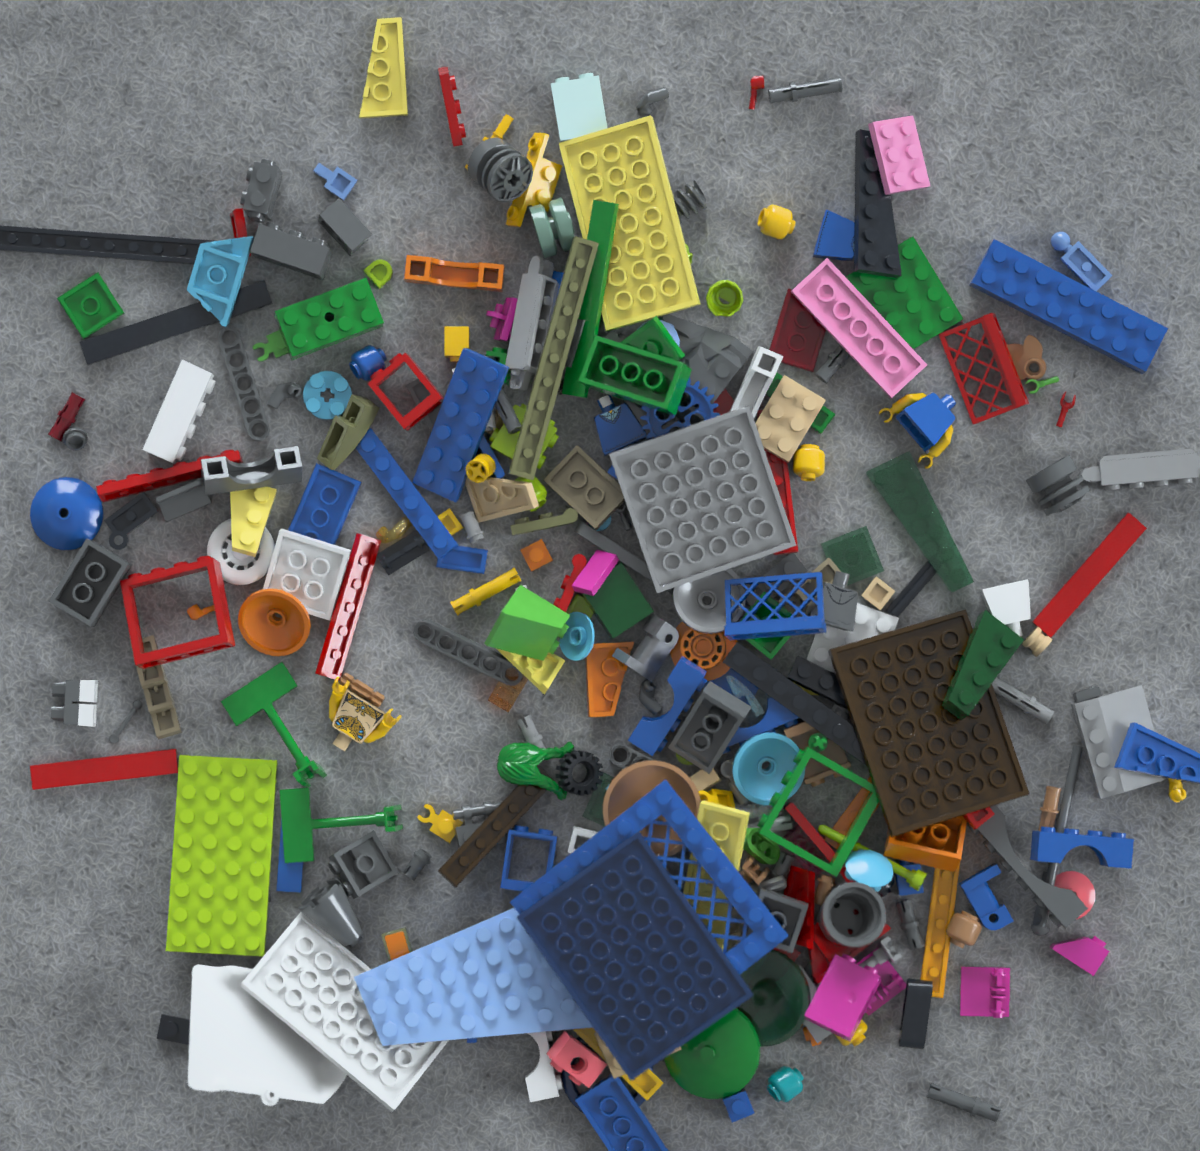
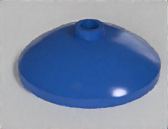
[30,477,103,550]

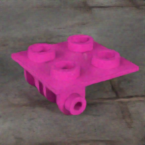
[856,947,906,1016]
[960,967,1010,1018]

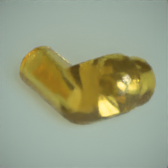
[376,517,412,544]

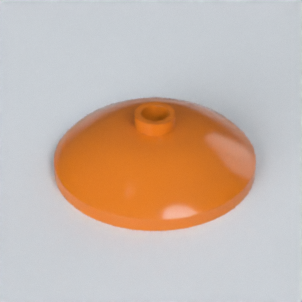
[238,589,311,656]

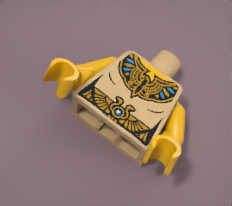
[329,677,401,751]

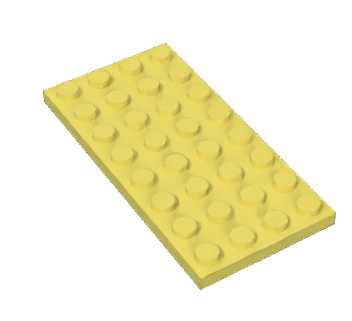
[559,115,701,331]

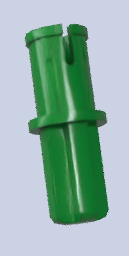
[808,733,828,752]

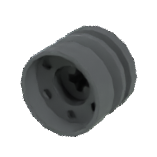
[468,138,533,202]
[1026,455,1091,516]

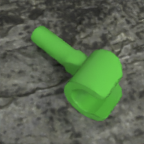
[1025,376,1059,394]

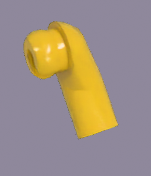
[1168,778,1186,803]

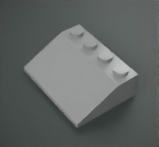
[1071,685,1168,799]

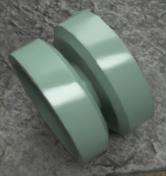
[529,197,575,259]

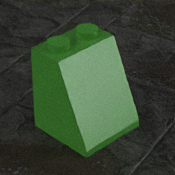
[484,585,570,661]

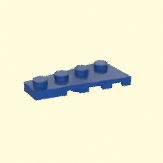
[1114,722,1200,784]

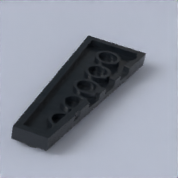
[854,129,902,278]

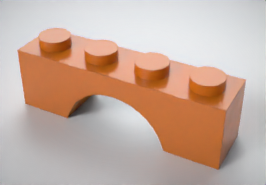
[404,255,505,292]

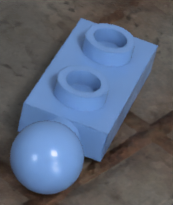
[1051,232,1112,291]

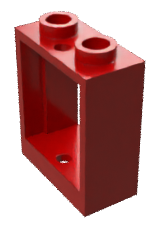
[368,353,444,431]

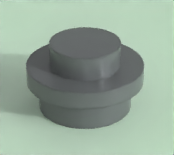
[63,427,88,451]

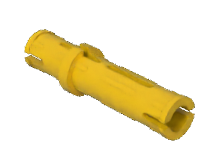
[450,568,522,616]

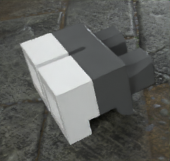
[51,680,98,727]

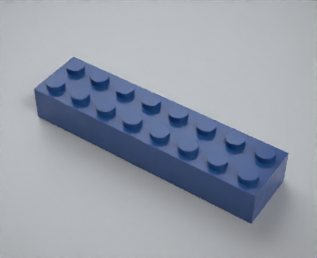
[969,239,1168,374]

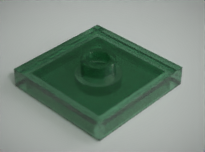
[821,526,884,586]

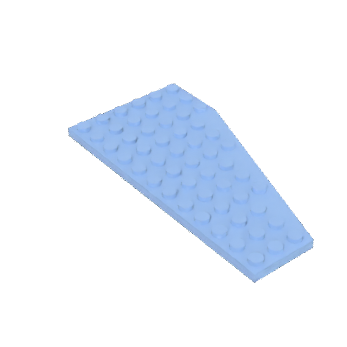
[354,908,593,1046]

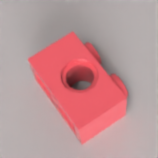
[546,1030,607,1088]

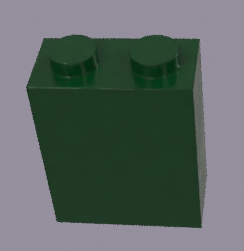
[580,563,654,640]

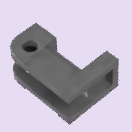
[612,614,679,682]

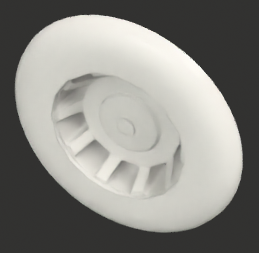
[207,519,275,585]

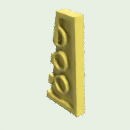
[359,17,408,119]

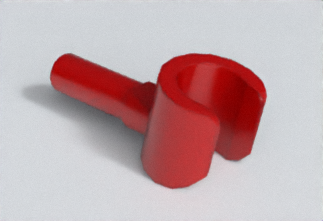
[748,76,764,110]
[1056,392,1076,427]

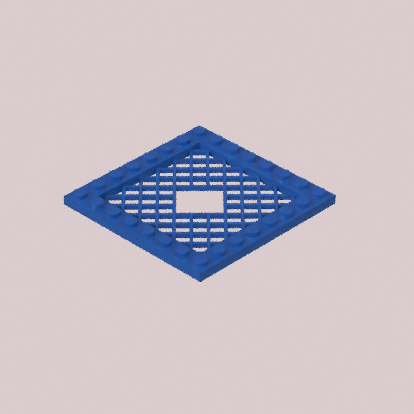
[510,779,789,974]

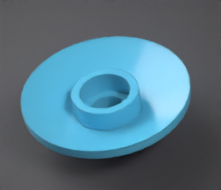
[559,612,595,661]

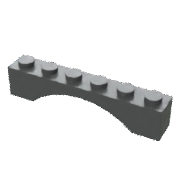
[966,805,1088,929]

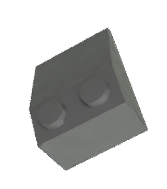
[668,681,751,774]

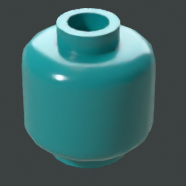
[767,1066,804,1103]

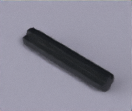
[886,557,942,617]

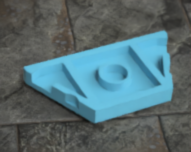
[187,236,255,327]

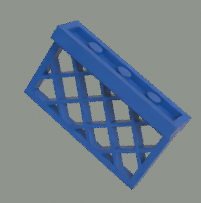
[724,572,826,640]

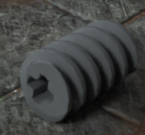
[673,180,707,224]

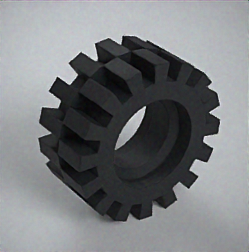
[556,750,604,796]

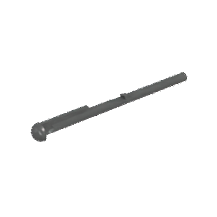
[1031,745,1083,936]

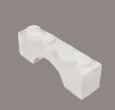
[525,1031,563,1102]

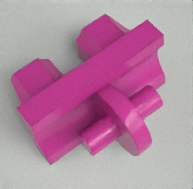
[486,297,518,341]

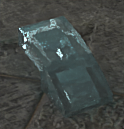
[725,675,765,717]

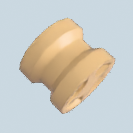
[1022,626,1053,657]

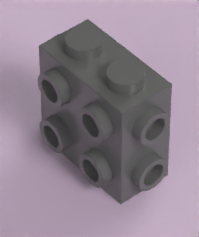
[240,159,283,223]

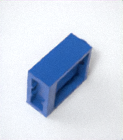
[500,825,557,891]

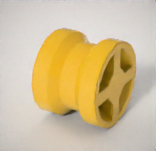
[465,454,496,483]

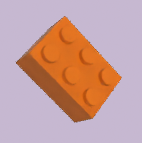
[883,815,967,872]

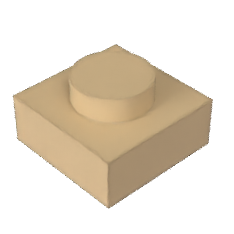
[861,576,895,611]

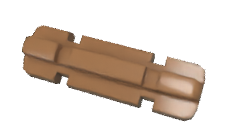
[339,673,385,707]

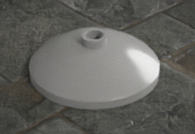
[673,568,746,634]

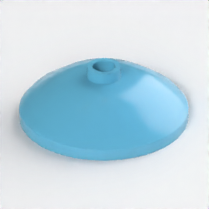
[732,732,805,805]

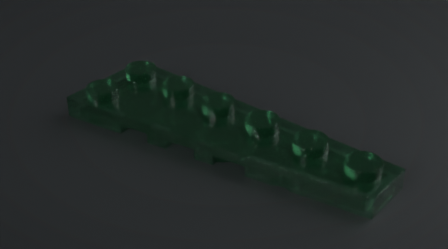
[866,451,974,593]

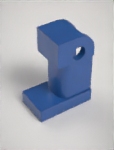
[959,863,1013,930]

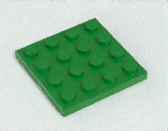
[846,236,963,349]

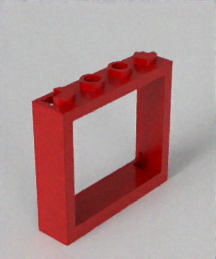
[120,556,235,669]

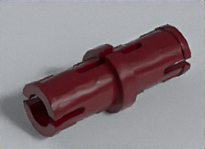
[48,392,85,442]

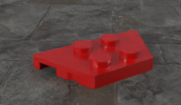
[808,907,891,985]

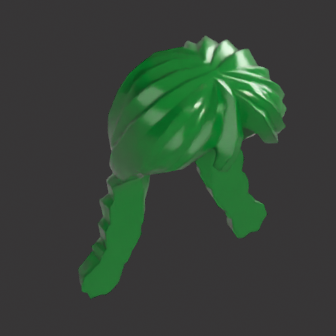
[496,742,574,801]

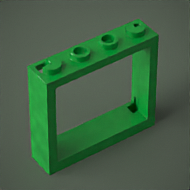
[757,747,879,877]

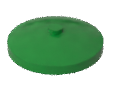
[664,1008,760,1099]

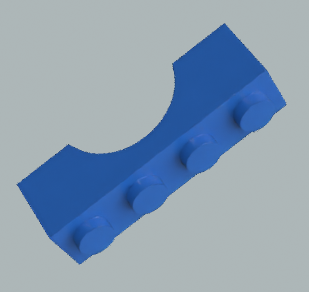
[628,656,707,756]
[723,697,799,754]
[1030,826,1134,869]

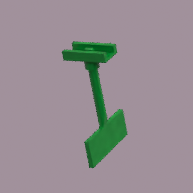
[221,662,327,788]
[279,788,403,863]

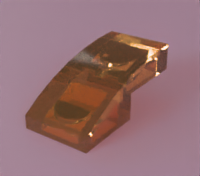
[488,667,528,713]

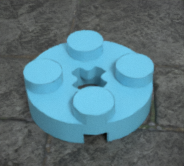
[303,371,352,420]

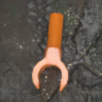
[187,604,215,620]

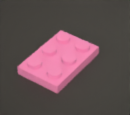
[868,116,930,195]

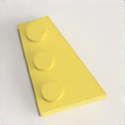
[230,487,277,557]
[497,649,565,695]

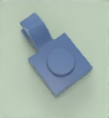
[314,163,358,201]

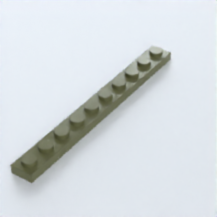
[508,236,599,480]

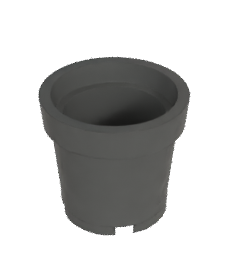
[817,882,886,947]

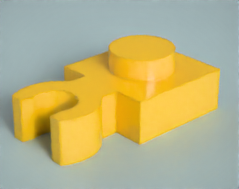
[698,789,736,809]
[417,804,463,843]

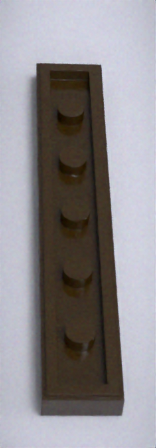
[437,765,555,888]

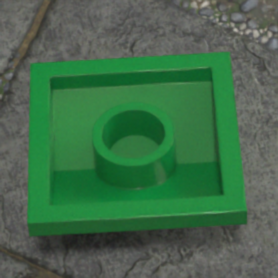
[739,591,792,660]

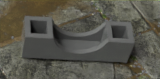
[201,446,302,495]

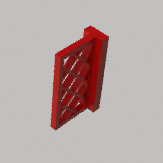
[939,313,1029,425]

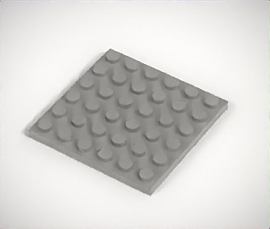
[609,405,796,593]

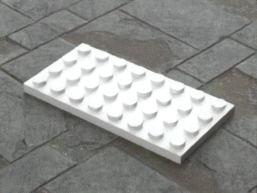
[240,912,449,1112]

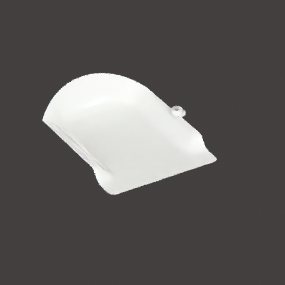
[188,965,347,1106]

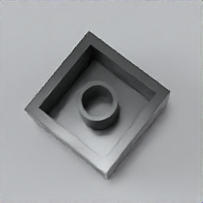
[746,887,808,953]

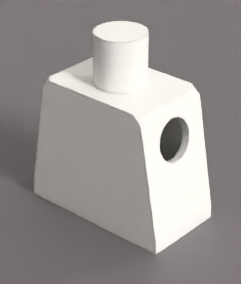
[980,579,1031,636]

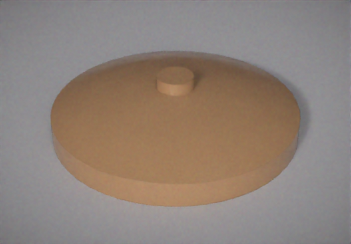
[603,760,701,857]

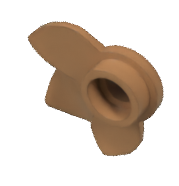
[1007,334,1046,380]

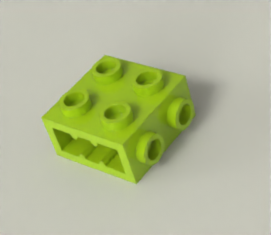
[489,403,559,470]

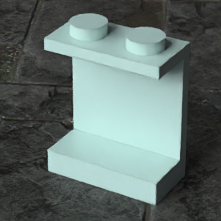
[551,73,608,142]

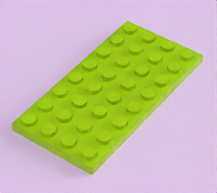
[166,755,278,957]

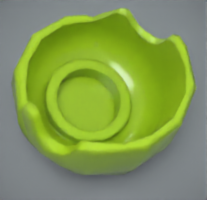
[706,280,743,317]

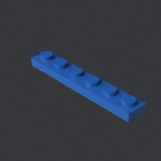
[356,428,458,559]

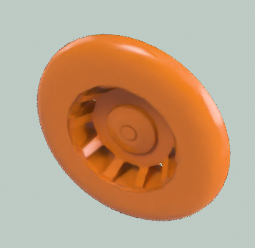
[670,621,737,681]

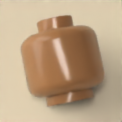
[946,910,982,948]

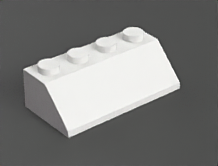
[143,360,216,464]

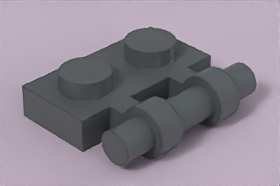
[452,801,507,848]

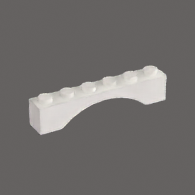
[730,346,783,418]

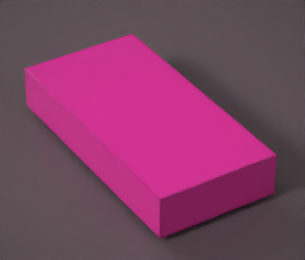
[572,550,619,596]

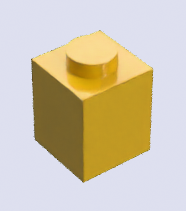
[444,326,470,362]

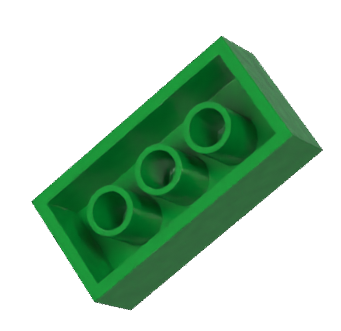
[274,277,384,361]
[579,335,692,416]

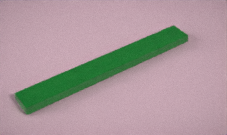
[562,200,619,398]

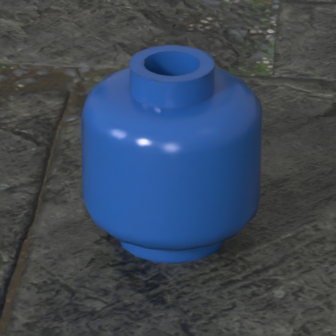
[349,345,387,381]

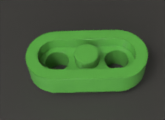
[743,828,780,865]

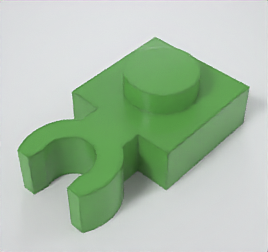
[252,330,288,362]

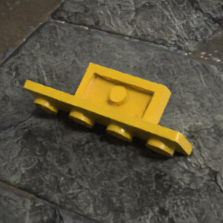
[506,133,562,227]

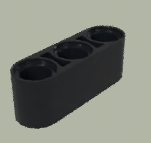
[899,978,933,1049]

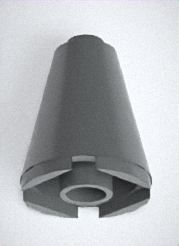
[299,878,363,947]

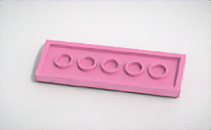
[791,258,927,399]

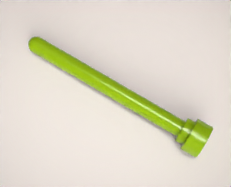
[818,824,927,891]

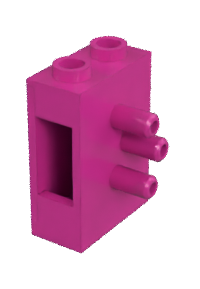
[804,954,881,1042]

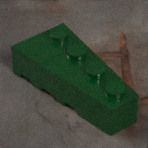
[942,610,1024,720]

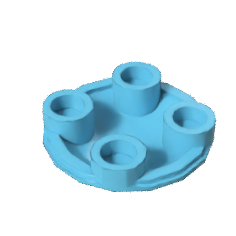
[845,849,894,892]

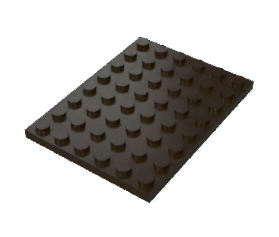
[828,609,1030,837]

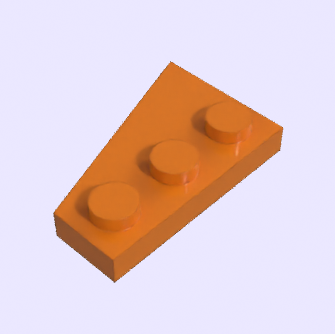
[585,642,634,717]

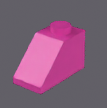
[1050,936,1110,976]

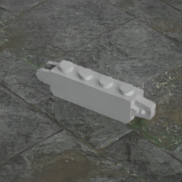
[505,255,559,391]
[1078,448,1200,491]

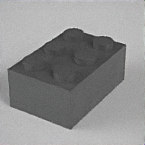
[250,222,332,280]
[49,538,132,627]

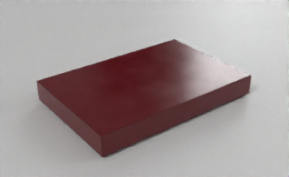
[769,289,826,373]

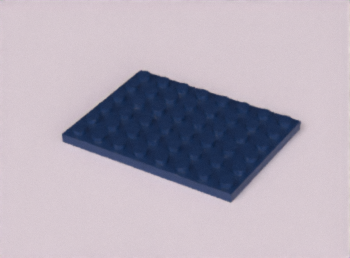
[516,831,754,1081]

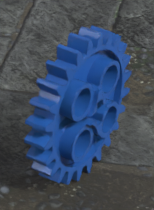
[640,378,720,438]

